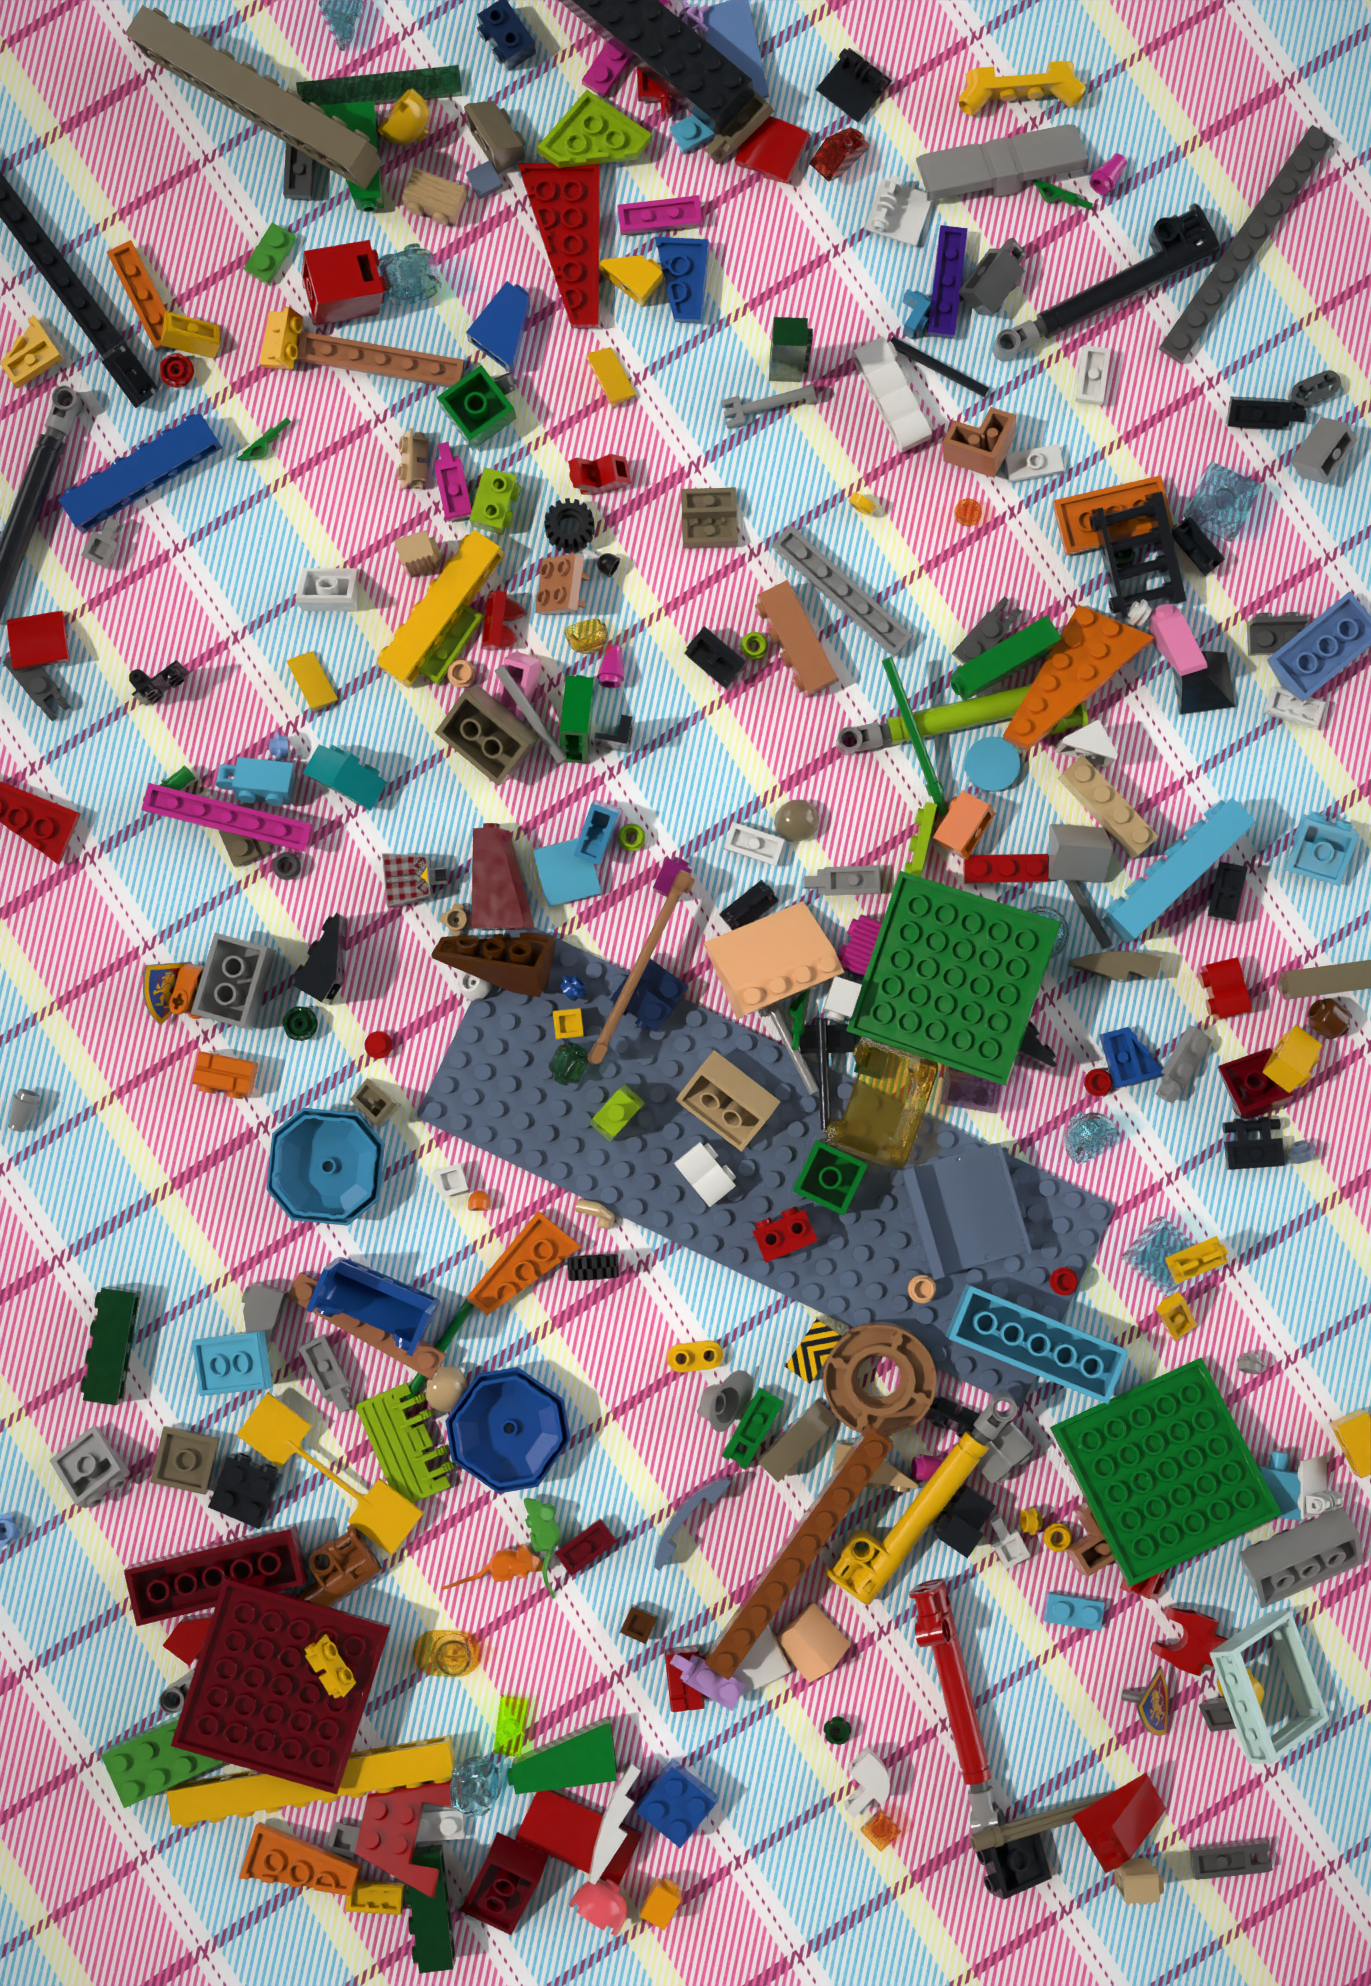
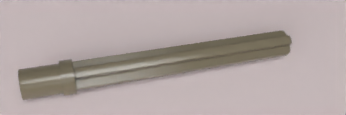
[970,1791,1114,1852]

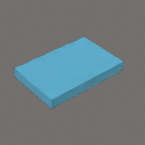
[192,1331,273,1396]

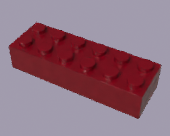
[123,1523,309,1627]

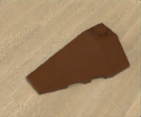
[431,932,556,997]

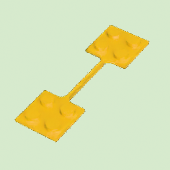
[236,1392,424,1555]

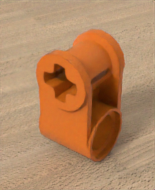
[169,963,204,1019]

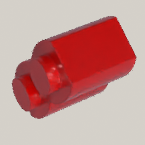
[1198,957,1252,1020]

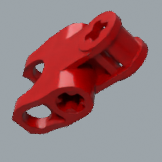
[1150,1606,1242,1676]

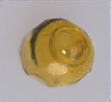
[564,618,609,654]

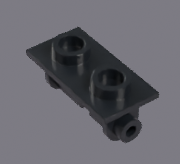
[1171,517,1225,577]
[719,879,779,930]
[924,1396,981,1438]

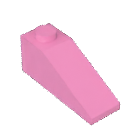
[1148,604,1207,676]
[496,652,542,722]

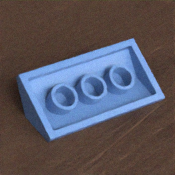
[1267,591,1371,702]

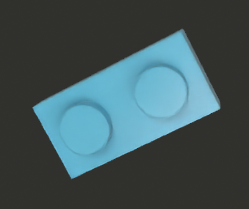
[670,115,716,154]
[1043,1591,1105,1631]

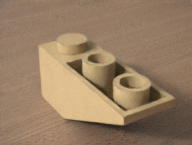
[831,1440,918,1492]

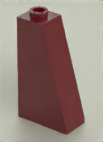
[471,823,534,931]

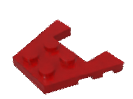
[355,1780,458,1898]

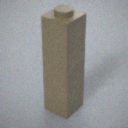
[1277,960,1371,1000]

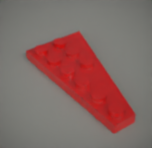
[517,163,600,328]

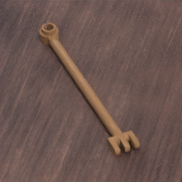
[588,869,695,1064]

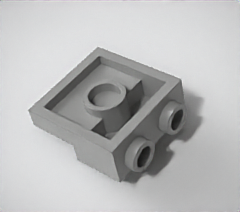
[49,1425,131,1508]

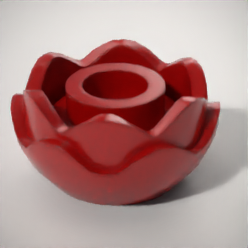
[160,353,194,388]

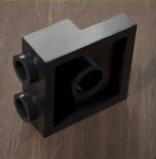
[208,1452,284,1529]
[976,1833,1052,1900]

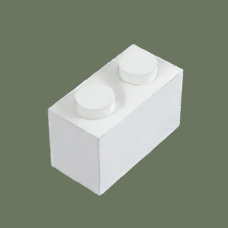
[822,976,862,1023]

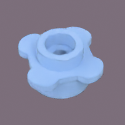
[269,732,288,761]
[0,1513,21,1547]

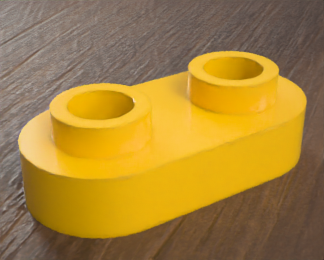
[667,1340,723,1372]

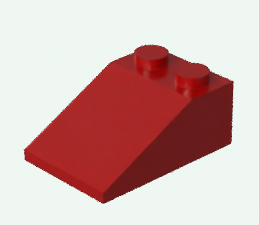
[1072,1773,1166,1874]

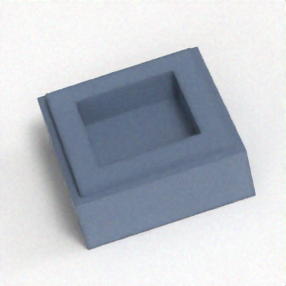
[466,160,503,200]

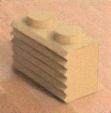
[402,167,467,226]
[394,530,442,578]
[1114,1858,1164,1906]

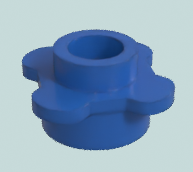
[560,974,587,1001]

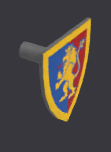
[142,962,192,1025]
[1121,1666,1168,1736]

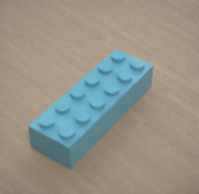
[1102,797,1256,943]
[945,1284,1129,1404]

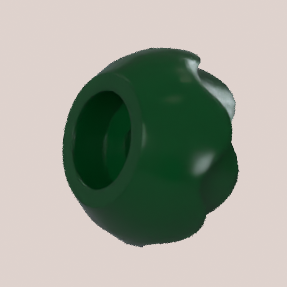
[282,1006,318,1041]

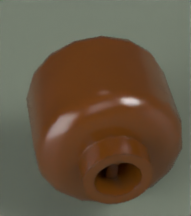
[1307,998,1350,1039]

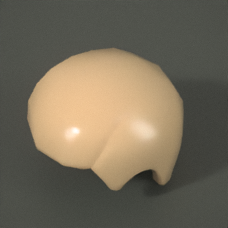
[425,1366,468,1412]

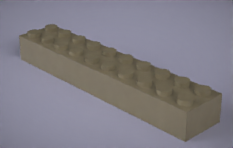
[125,5,383,191]

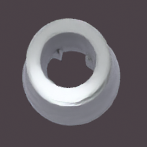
[8,1089,41,1132]

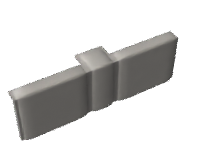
[916,124,1088,201]

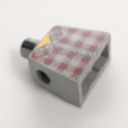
[382,853,448,909]

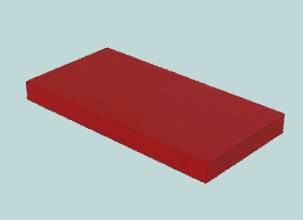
[515,1790,642,1885]

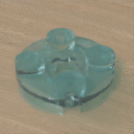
[450,1756,502,1817]

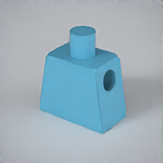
[1257,1451,1302,1521]

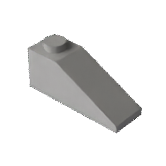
[241,1282,288,1354]

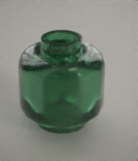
[549,1042,590,1086]

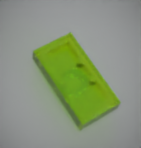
[493,1694,529,1757]

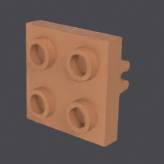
[535,553,590,615]

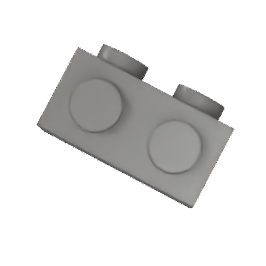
[1290,417,1358,485]

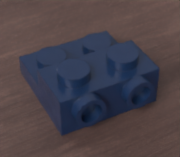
[611,958,689,1033]

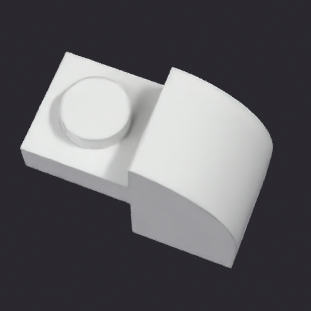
[844,1746,890,1818]

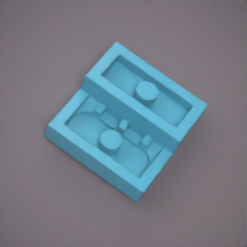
[533,838,602,907]

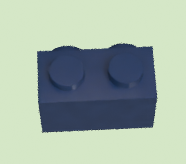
[476,0,536,71]

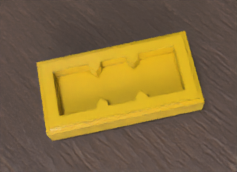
[345,1880,405,1915]

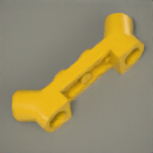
[958,61,1086,115]

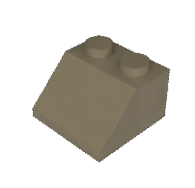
[464,101,526,174]

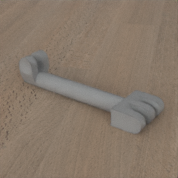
[721,384,817,429]

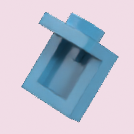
[903,289,931,339]

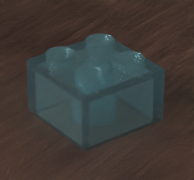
[1181,461,1262,542]
[1120,1216,1195,1297]

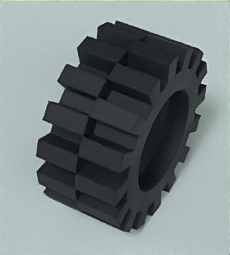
[544,498,595,553]
[567,1254,619,1281]

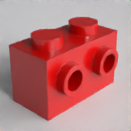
[752,1206,818,1263]

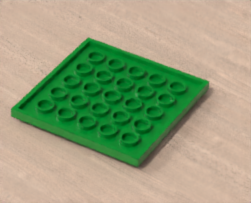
[846,871,1062,1086]
[1050,1357,1282,1587]

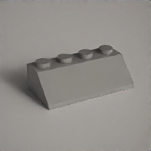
[1239,1507,1364,1609]

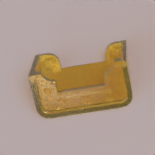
[825,1037,938,1169]

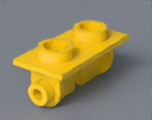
[1165,1236,1228,1284]
[304,1634,356,1698]

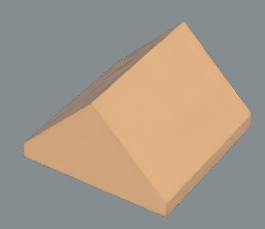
[775,1601,851,1683]

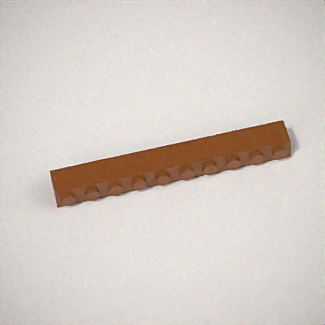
[705,1423,894,1680]

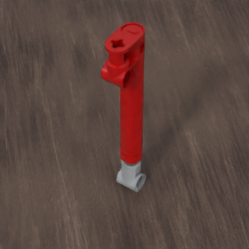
[909,1579,1006,1833]

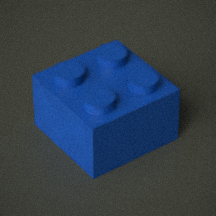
[636,1758,716,1848]

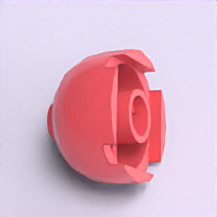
[569,1878,627,1936]

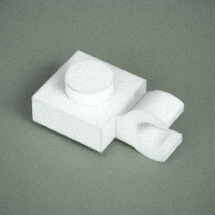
[989,1514,1031,1569]

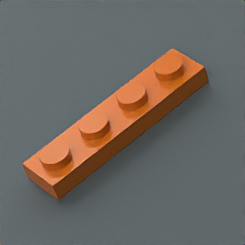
[107,240,167,352]

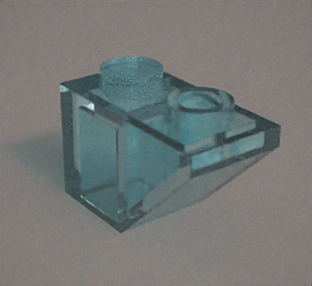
[318,0,364,51]

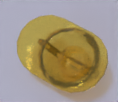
[413,1630,481,1677]

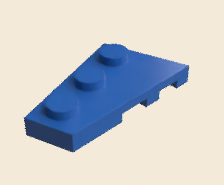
[655,237,710,323]

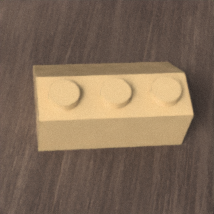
[675,1050,781,1152]

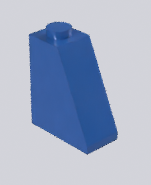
[466,281,530,373]

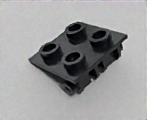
[816,47,892,123]
[129,660,190,706]

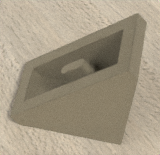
[350,1078,401,1127]

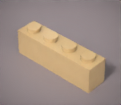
[1057,755,1159,859]

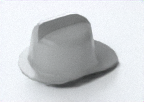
[697,1370,753,1432]

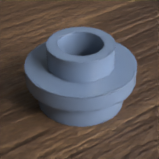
[1287,1140,1316,1164]

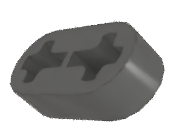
[1288,370,1341,409]

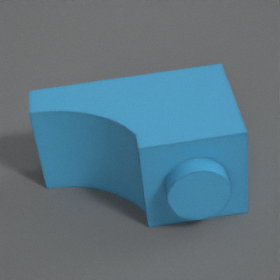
[573,800,623,865]

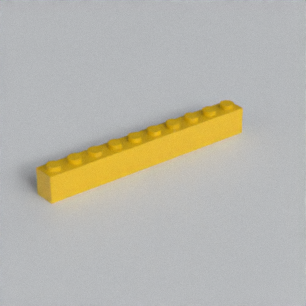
[167,1735,457,1828]

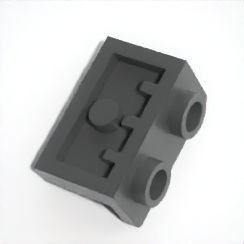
[1247,612,1308,656]

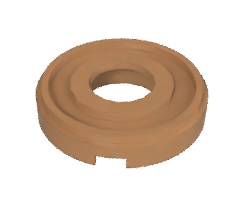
[823,1321,937,1436]

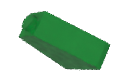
[560,675,594,764]

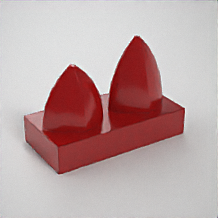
[481,590,527,651]

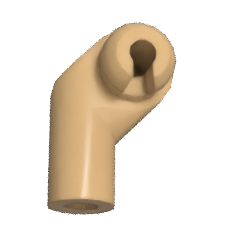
[576,1198,615,1229]

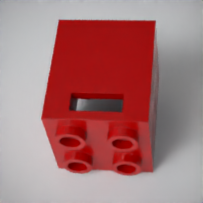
[301,240,386,326]

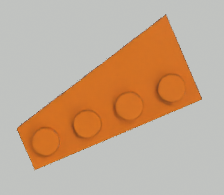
[466,1211,582,1316]

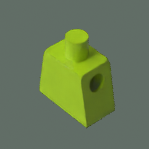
[589,1084,645,1142]

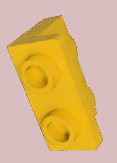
[259,307,303,370]

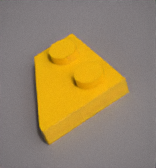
[0,315,63,389]

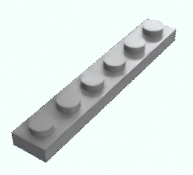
[772,525,913,658]

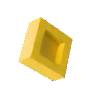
[553,1008,584,1040]

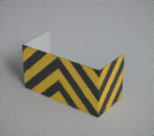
[784,1317,842,1384]

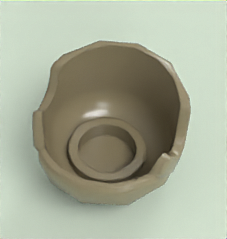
[774,799,819,842]

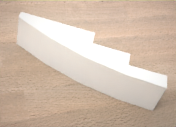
[589,1762,641,1885]

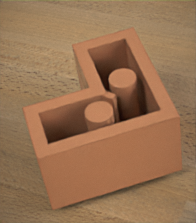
[943,407,1016,478]
[1065,1501,1115,1577]

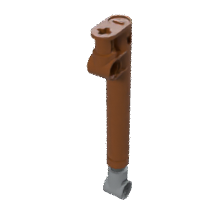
[159,1524,382,1714]

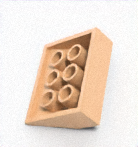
[703,901,844,1020]

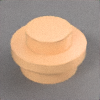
[448,660,475,688]
[908,1275,936,1303]

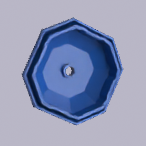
[445,1367,571,1494]

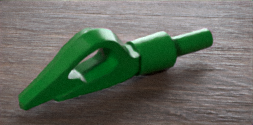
[1032,179,1093,210]
[236,417,291,461]
[789,989,810,1050]

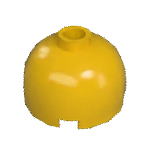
[377,88,430,146]

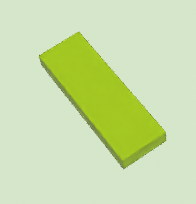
[417,603,485,686]

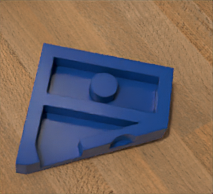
[1099,1027,1164,1088]

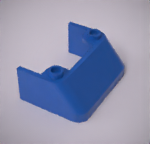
[306,1257,440,1356]

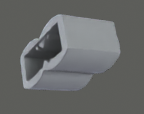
[976,1421,1034,1484]

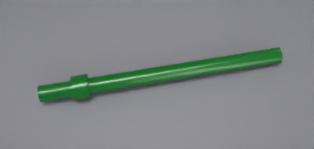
[882,657,949,816]

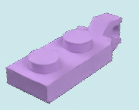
[670,1653,746,1711]

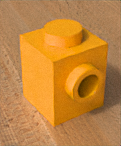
[639,1877,681,1931]

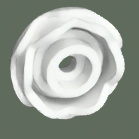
[459,972,492,1001]

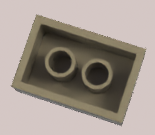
[434,684,540,786]

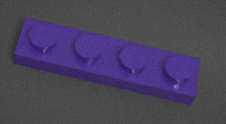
[926,225,968,339]

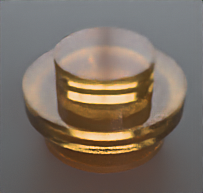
[954,498,982,527]

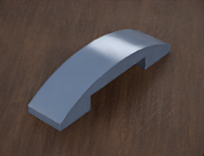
[654,1475,731,1571]

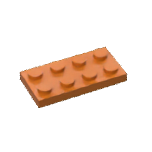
[1052,475,1174,556]

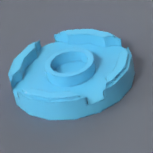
[965,736,1021,792]

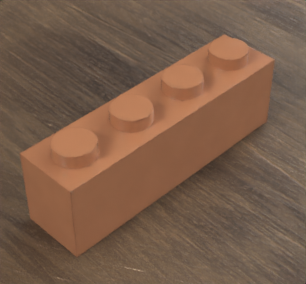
[755,580,838,698]

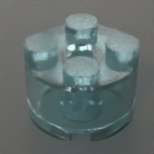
[379,243,442,305]

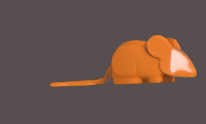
[441,1544,543,1590]

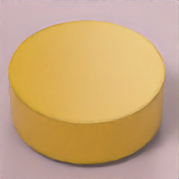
[848,492,876,516]

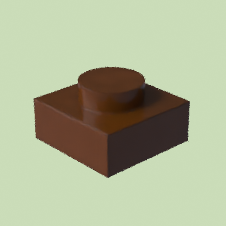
[620,1604,657,1644]

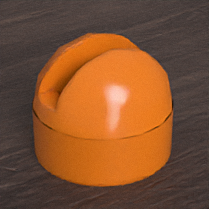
[468,1190,490,1211]

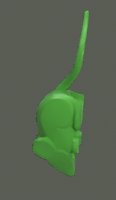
[523,1498,561,1599]

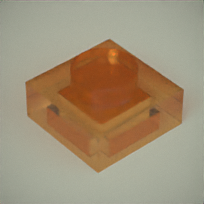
[860,1808,901,1852]

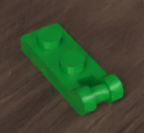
[721,1387,784,1470]

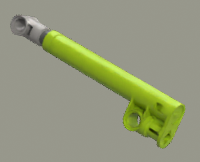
[836,685,1089,755]

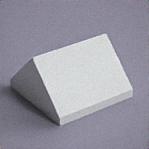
[295,568,358,612]
[1054,719,1118,768]

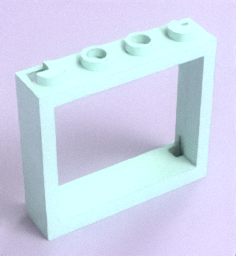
[1209,1611,1330,1764]

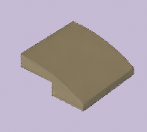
[681,487,738,548]

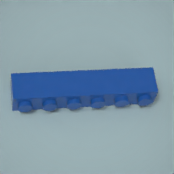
[58,413,223,534]

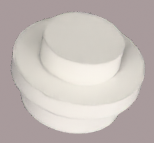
[1127,599,1152,627]

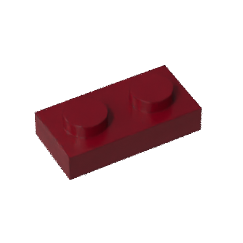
[555,1518,617,1576]

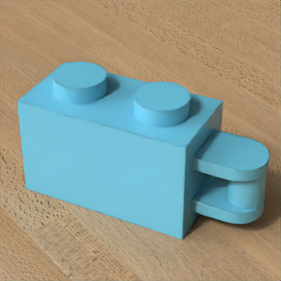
[216,757,296,806]

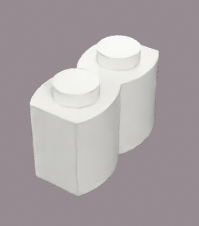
[674,1142,736,1207]

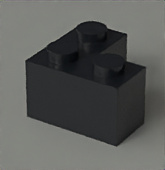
[933,1483,996,1559]

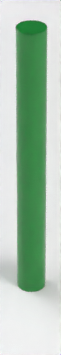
[405,1300,474,1399]

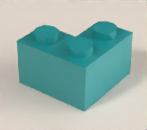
[303,744,387,811]

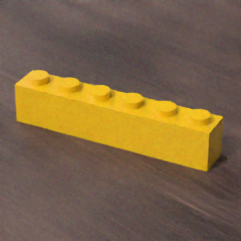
[376,529,505,689]

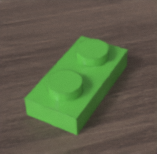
[244,222,297,285]

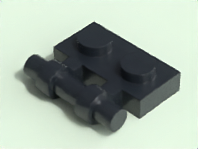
[1222,1116,1285,1170]

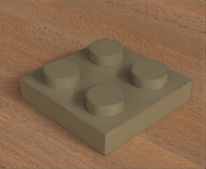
[150,1425,220,1495]

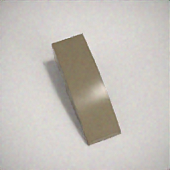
[1068,951,1162,983]
[757,1399,837,1482]

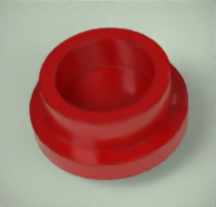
[364,1031,393,1059]
[1084,1069,1112,1096]
[1049,1267,1078,1296]

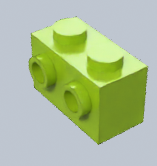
[469,467,521,535]

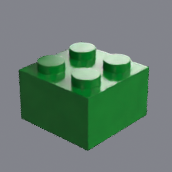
[437,365,517,451]
[791,1140,868,1216]

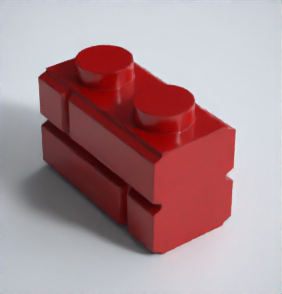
[664,1645,710,1712]

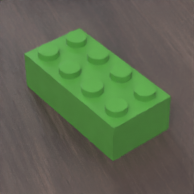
[101,1714,223,1808]

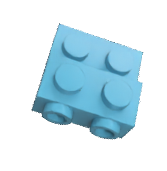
[1285,811,1359,887]

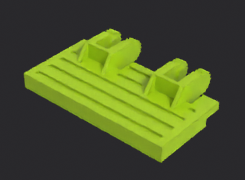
[355,1382,457,1503]

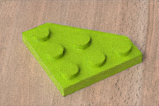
[537,90,652,168]

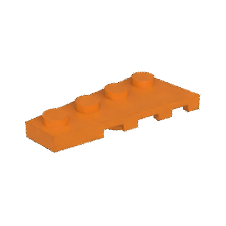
[239,1822,362,1896]

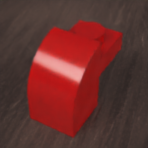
[568,454,632,495]

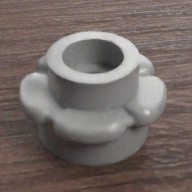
[1237,1353,1265,1374]

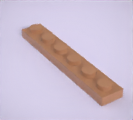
[297,331,465,388]
[286,1272,447,1380]

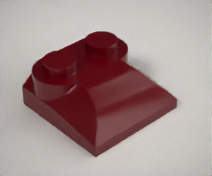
[1218,1048,1294,1119]

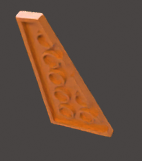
[1003,604,1154,751]

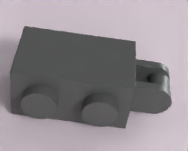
[958,238,1026,315]

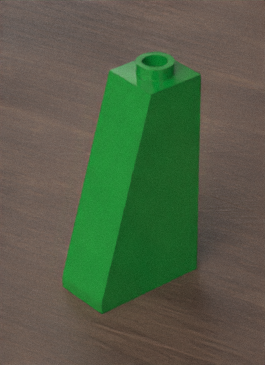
[319,101,384,212]
[950,615,1062,701]
[507,1716,618,1795]

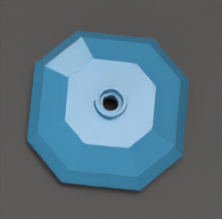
[266,1108,385,1226]

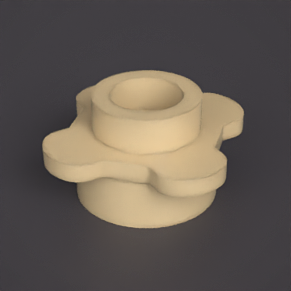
[440,903,471,936]

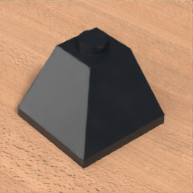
[1172,651,1235,715]

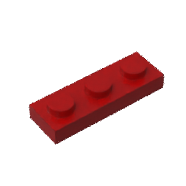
[963,854,1048,884]

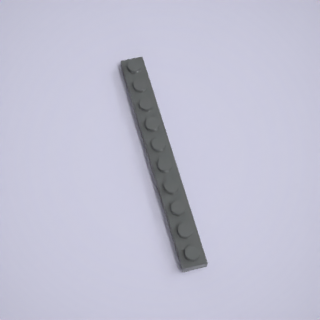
[1158,125,1335,364]

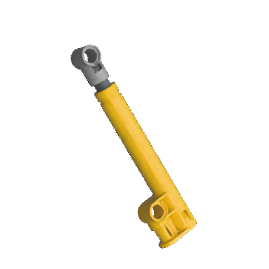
[825,1390,1017,1605]

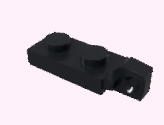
[1226,396,1307,429]

